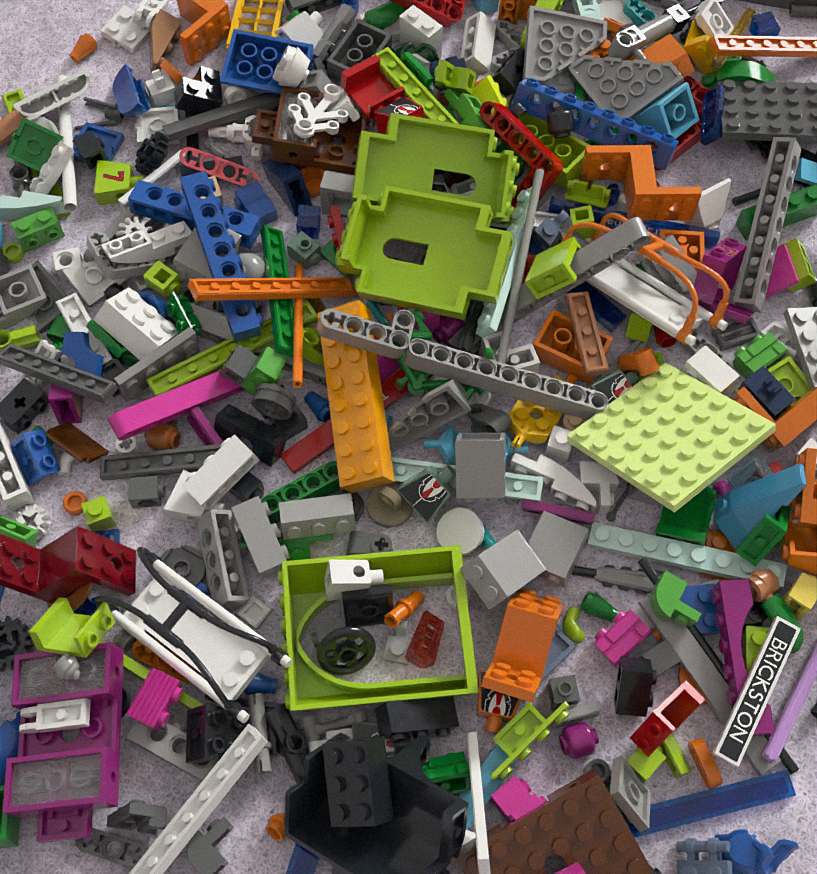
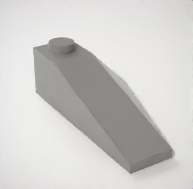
[388,378,471,452]

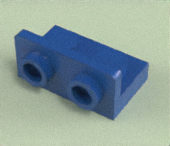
[10,429,61,486]

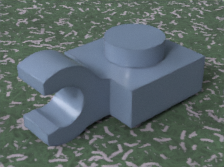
[532,210,570,248]

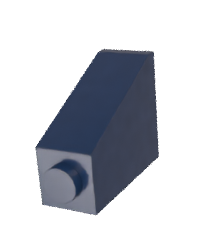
[262,158,313,217]

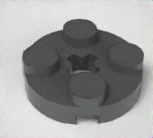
[157,545,206,594]

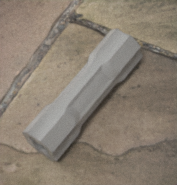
[314,4,357,63]

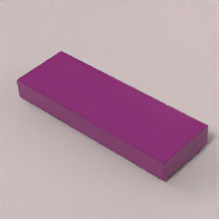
[522,499,595,525]

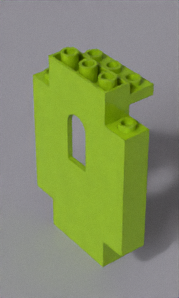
[351,113,520,224]
[335,186,514,320]

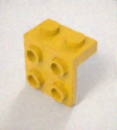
[684,19,725,75]

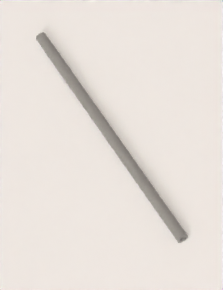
[496,169,544,364]

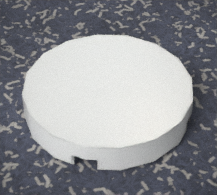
[436,507,485,556]

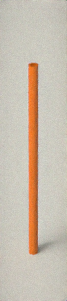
[293,263,303,388]

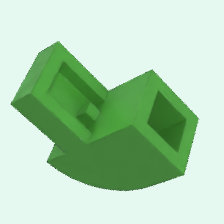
[650,570,702,627]

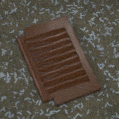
[46,422,109,464]

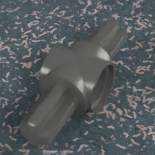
[9,161,32,198]

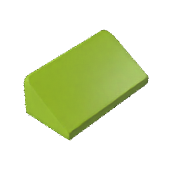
[660,732,692,779]

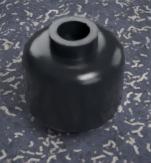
[546,106,575,139]

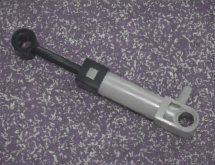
[608,0,724,60]

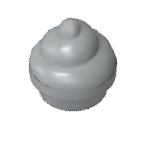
[52,653,80,680]

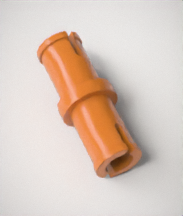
[384,590,425,628]

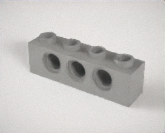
[197,509,250,611]
[126,721,218,782]

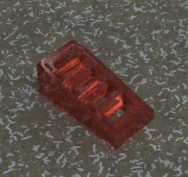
[405,610,445,669]

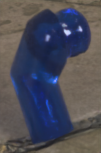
[597,183,620,210]

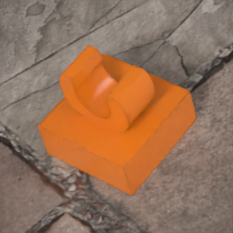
[603,17,626,41]

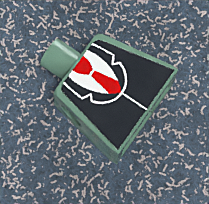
[585,370,639,405]
[397,465,456,523]

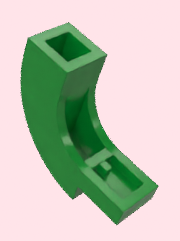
[702,60,776,94]

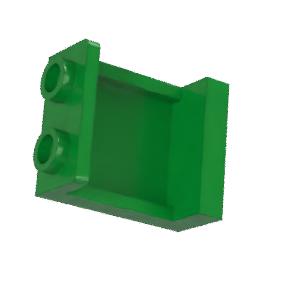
[656,486,716,546]
[735,505,791,567]

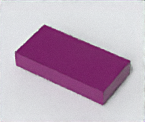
[186,405,223,446]

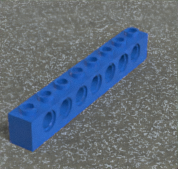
[511,78,679,170]
[180,171,264,343]

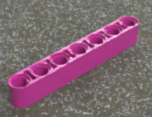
[108,371,245,441]

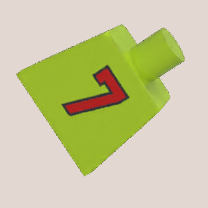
[94,160,145,205]

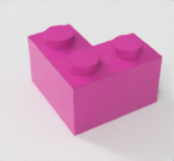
[490,776,547,824]

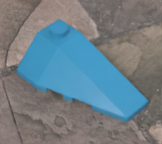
[714,463,806,549]

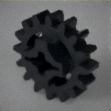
[134,131,170,176]
[0,616,34,672]

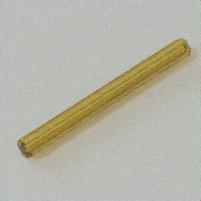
[710,7,756,70]

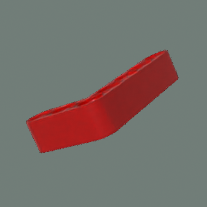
[390,0,466,28]
[653,76,720,171]
[479,101,563,207]

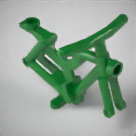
[393,308,494,421]

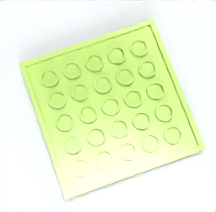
[567,362,776,513]

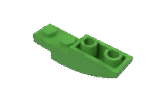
[444,88,497,153]

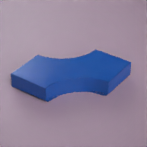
[61,332,104,377]

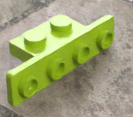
[490,701,570,781]

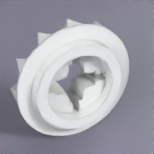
[12,504,51,540]

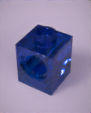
[748,11,781,37]
[296,205,321,239]

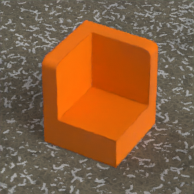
[301,166,325,199]

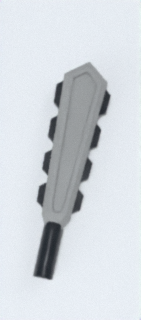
[571,565,664,595]

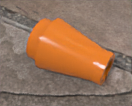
[69,33,98,63]

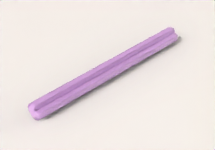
[762,640,817,763]

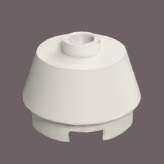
[273,45,310,88]

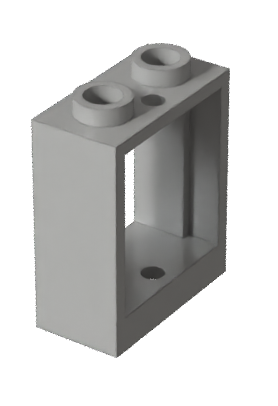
[320,171,377,218]
[635,234,697,294]

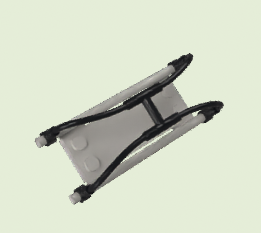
[95,547,293,723]

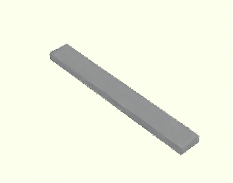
[638,595,782,775]

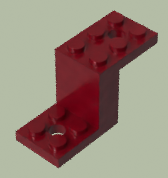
[0,526,136,603]

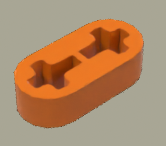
[688,738,722,789]

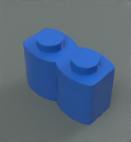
[233,181,278,227]

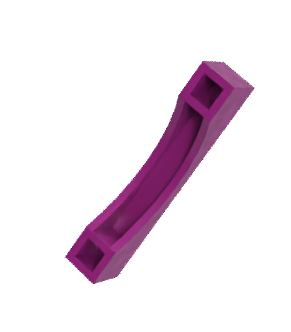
[711,579,775,737]

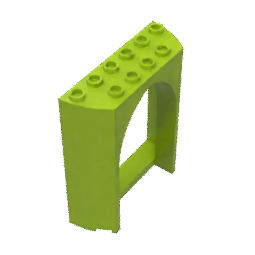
[278,545,479,712]

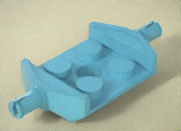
[424,424,528,466]

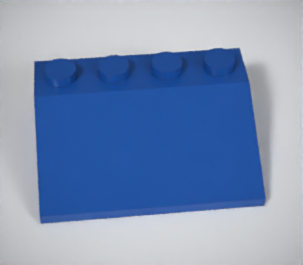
[220,29,314,95]

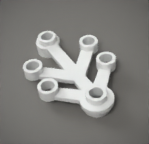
[288,84,348,138]

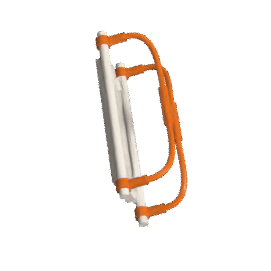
[561,213,729,346]

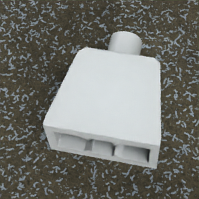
[274,11,323,48]
[164,470,226,523]
[324,560,384,601]

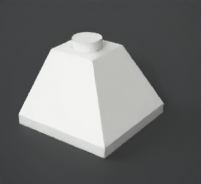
[686,178,731,236]

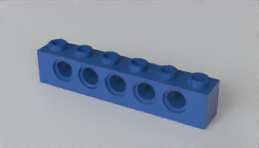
[128,180,260,249]

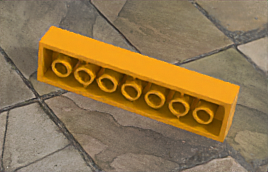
[317,300,395,493]

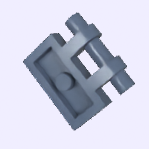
[676,838,732,874]

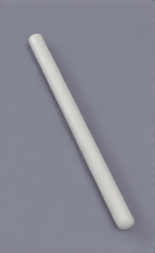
[57,75,77,212]

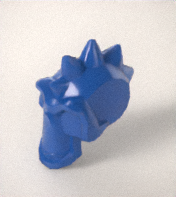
[714,829,799,874]

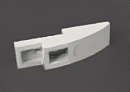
[101,221,192,263]
[510,453,597,513]

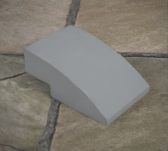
[0,264,47,330]

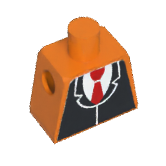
[477,670,521,735]

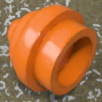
[265,813,288,841]

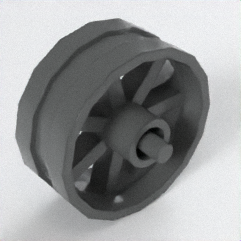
[251,383,297,420]

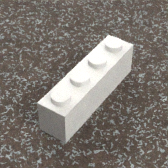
[0,421,34,511]

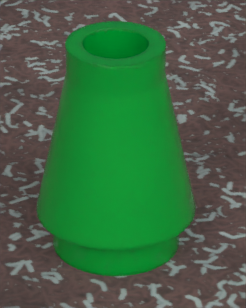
[580,591,618,623]

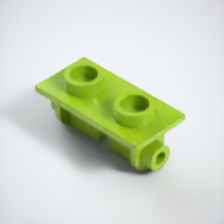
[564,179,611,209]

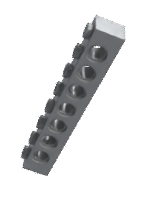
[733,137,801,313]

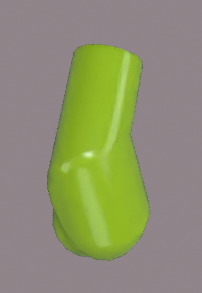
[562,606,585,644]

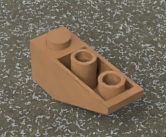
[149,9,182,74]

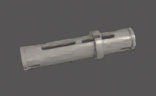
[248,693,272,775]

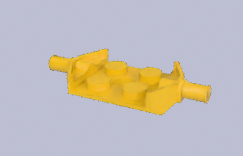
[507,374,563,450]

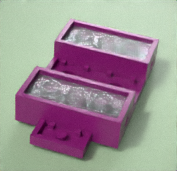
[2,642,124,843]

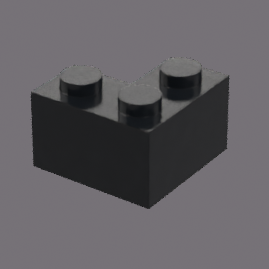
[174,66,223,114]

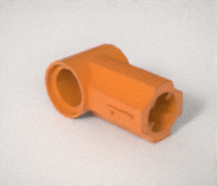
[618,347,660,376]

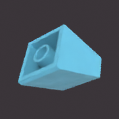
[632,82,699,139]

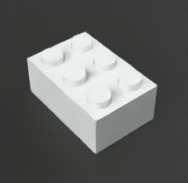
[93,288,179,360]

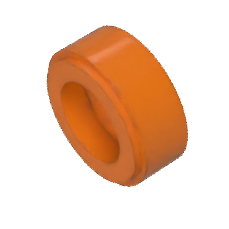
[63,491,88,515]

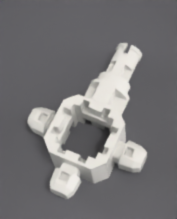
[208,115,272,161]

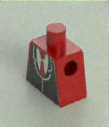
[374,96,425,134]

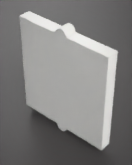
[598,0,633,26]

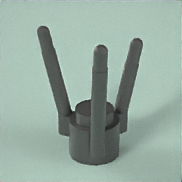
[75,97,124,130]

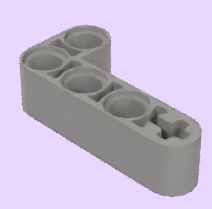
[316,309,415,359]

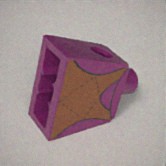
[48,384,83,424]

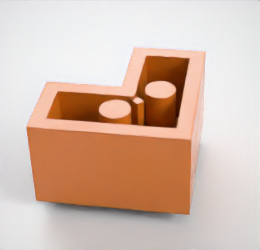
[658,229,705,273]

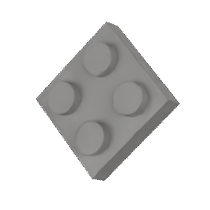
[609,755,651,832]

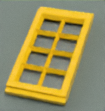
[226,0,285,51]

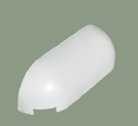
[13,68,90,117]

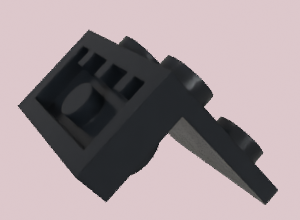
[186,704,248,764]

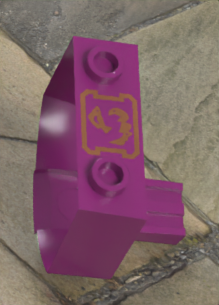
[690,238,754,325]

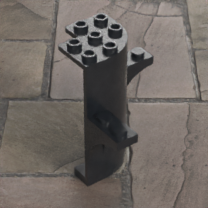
[284,732,469,874]

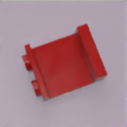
[341,55,405,120]
[629,681,705,757]

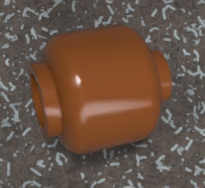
[144,422,181,450]

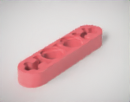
[179,147,259,187]

